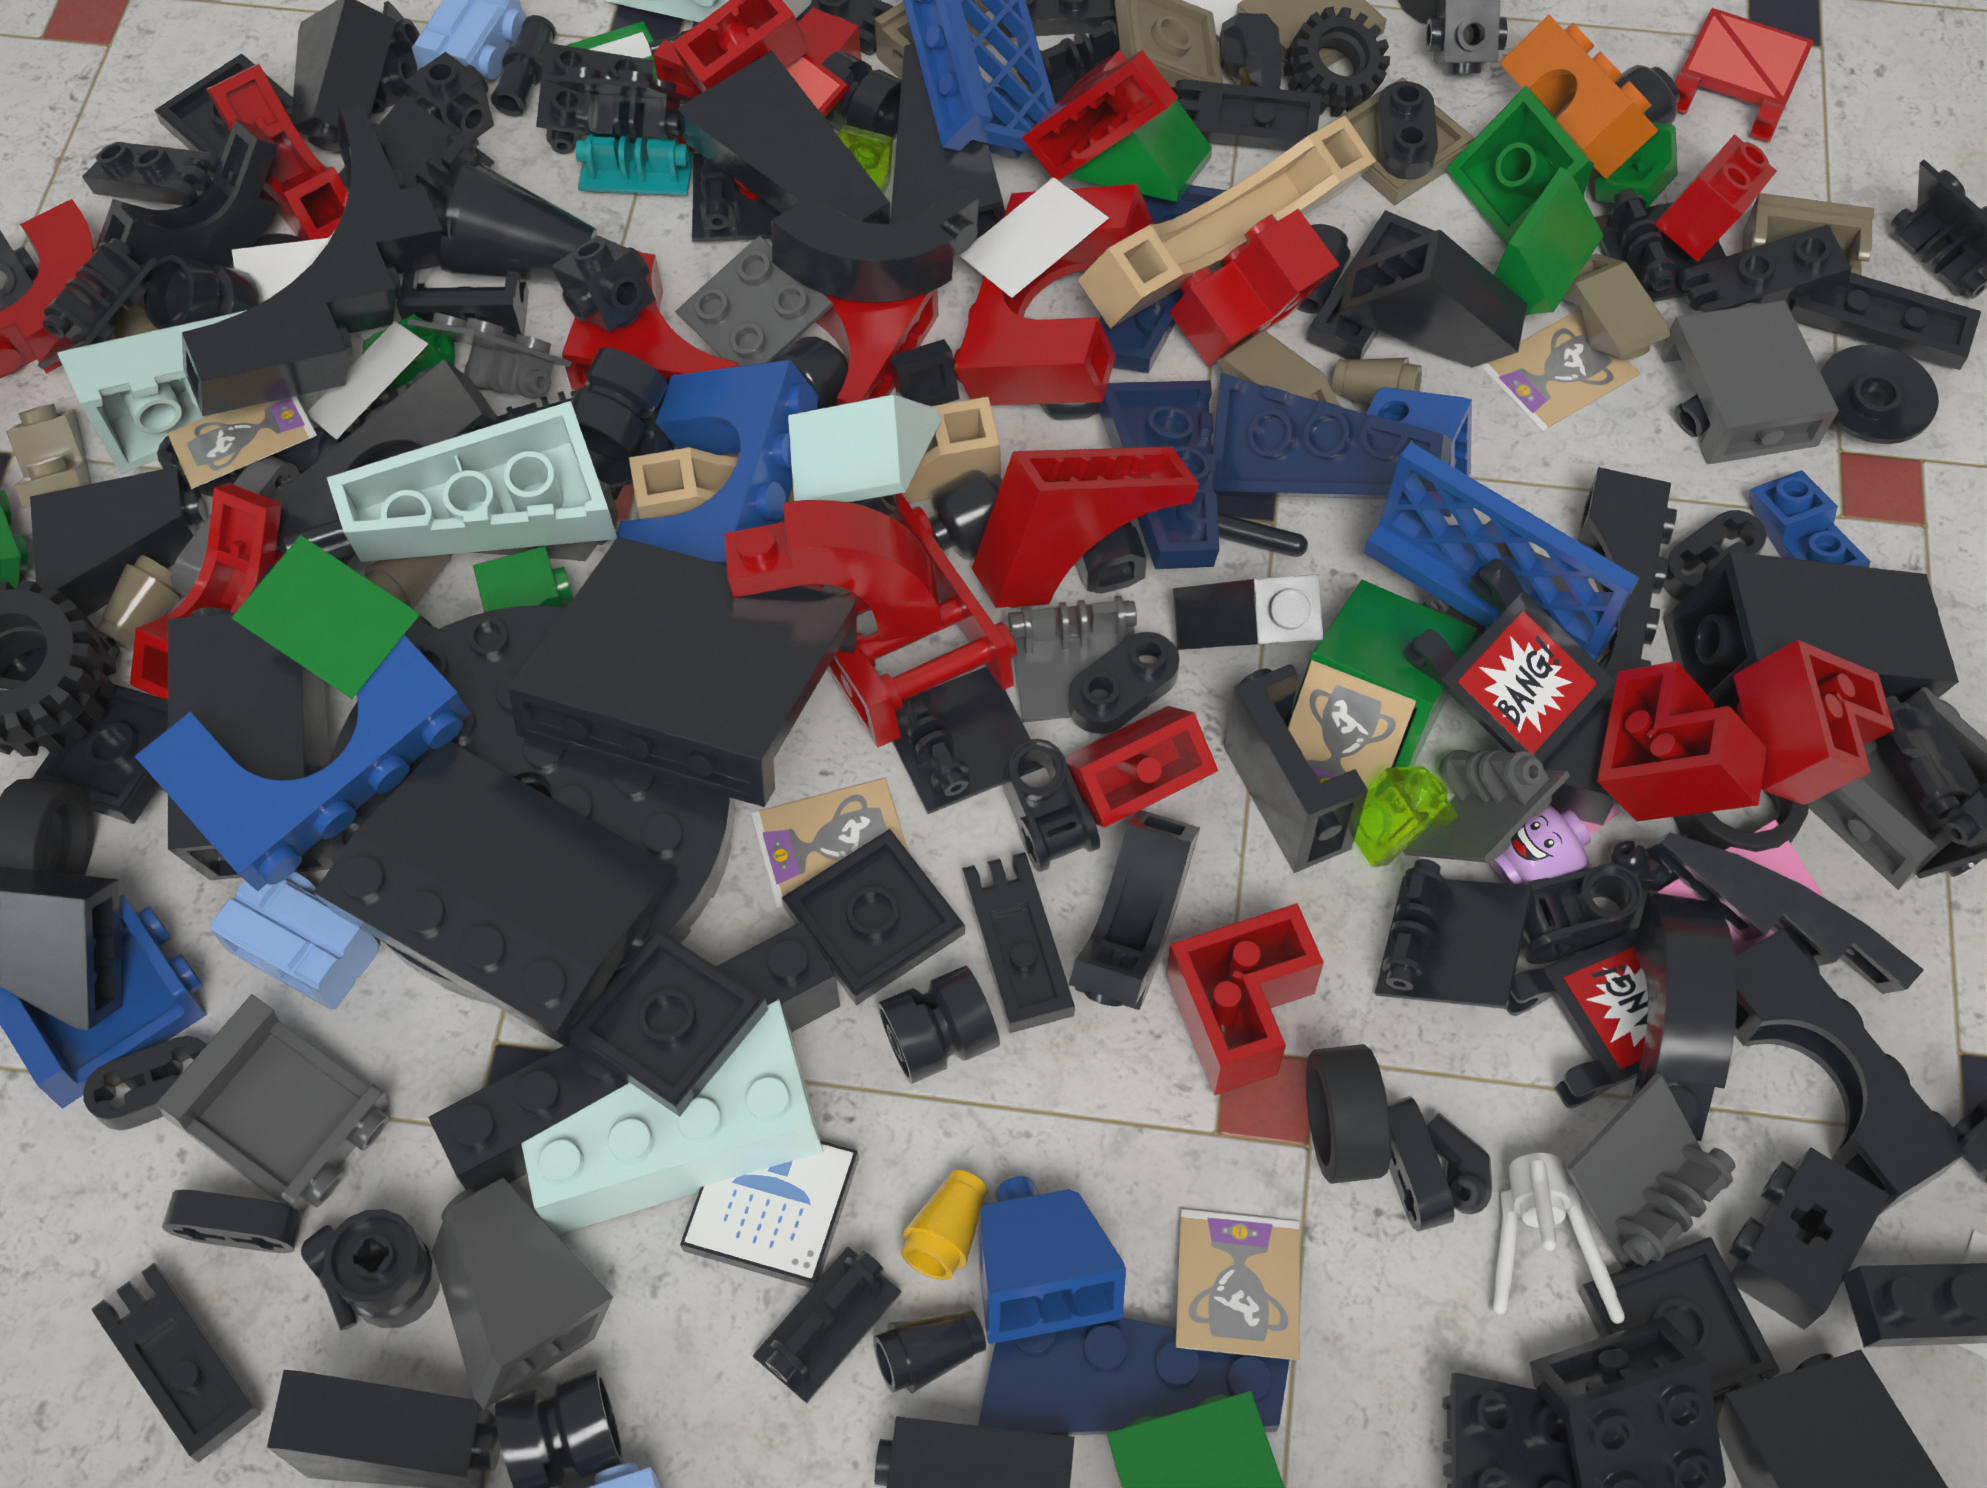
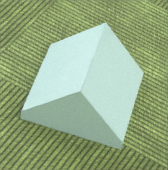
[788,395,942,502]

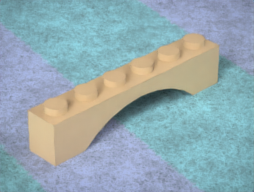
[1078,115,1376,329]
[629,397,1001,523]

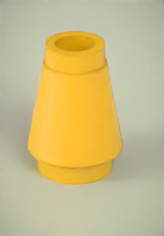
[901,1169,988,1281]

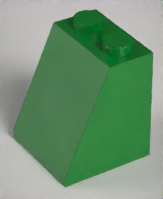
[1287,579,1477,802]
[1106,1391,1285,1488]

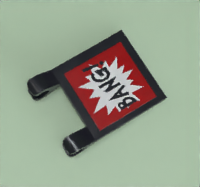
[1403,558,1616,763]
[1506,928,1648,1109]

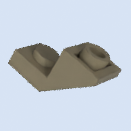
[1563,253,1671,360]
[1217,330,1340,406]
[6,403,91,508]

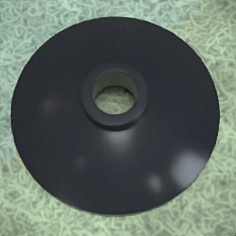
[1820,345,1939,444]

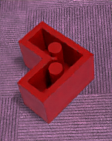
[1169,209,1340,368]
[1733,640,1894,805]
[1597,661,1767,822]
[1166,903,1324,1096]

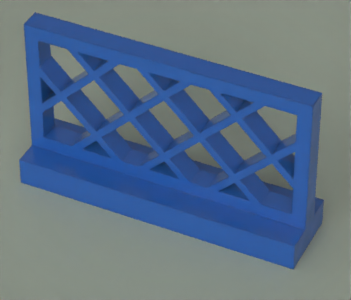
[903,0,1055,153]
[1363,442,1639,661]

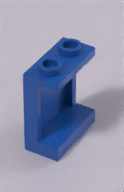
[0,894,206,1109]

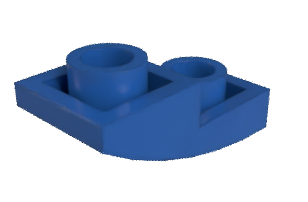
[1749,470,1871,567]

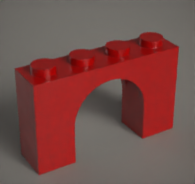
[954,184,1154,405]

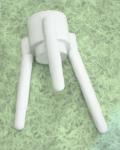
[1493,1153,1625,1324]

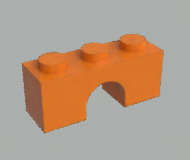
[1499,14,1659,179]

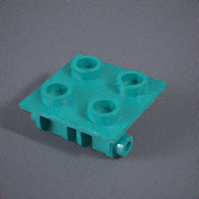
[576,134,695,196]

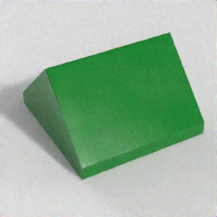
[1446,85,1594,244]
[1071,99,1212,202]
[1494,167,1604,315]

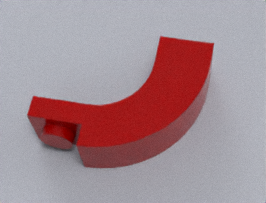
[206,64,349,241]
[0,199,98,378]
[130,483,283,700]
[724,500,943,642]

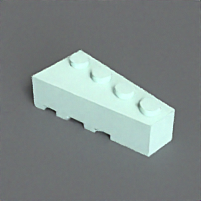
[57,310,320,474]
[327,401,617,562]
[521,999,824,1235]

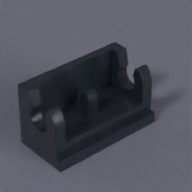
[397,268,529,342]

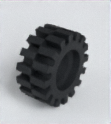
[1283,6,1390,117]

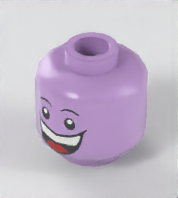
[1489,805,1591,900]

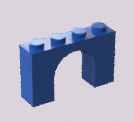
[613,360,819,566]
[135,635,471,891]

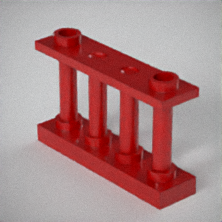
[801,493,1017,748]

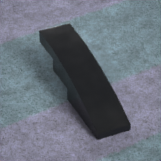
[1644,832,1924,994]

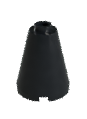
[439,161,597,282]

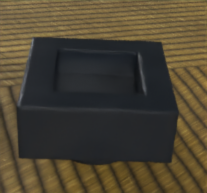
[890,339,960,406]

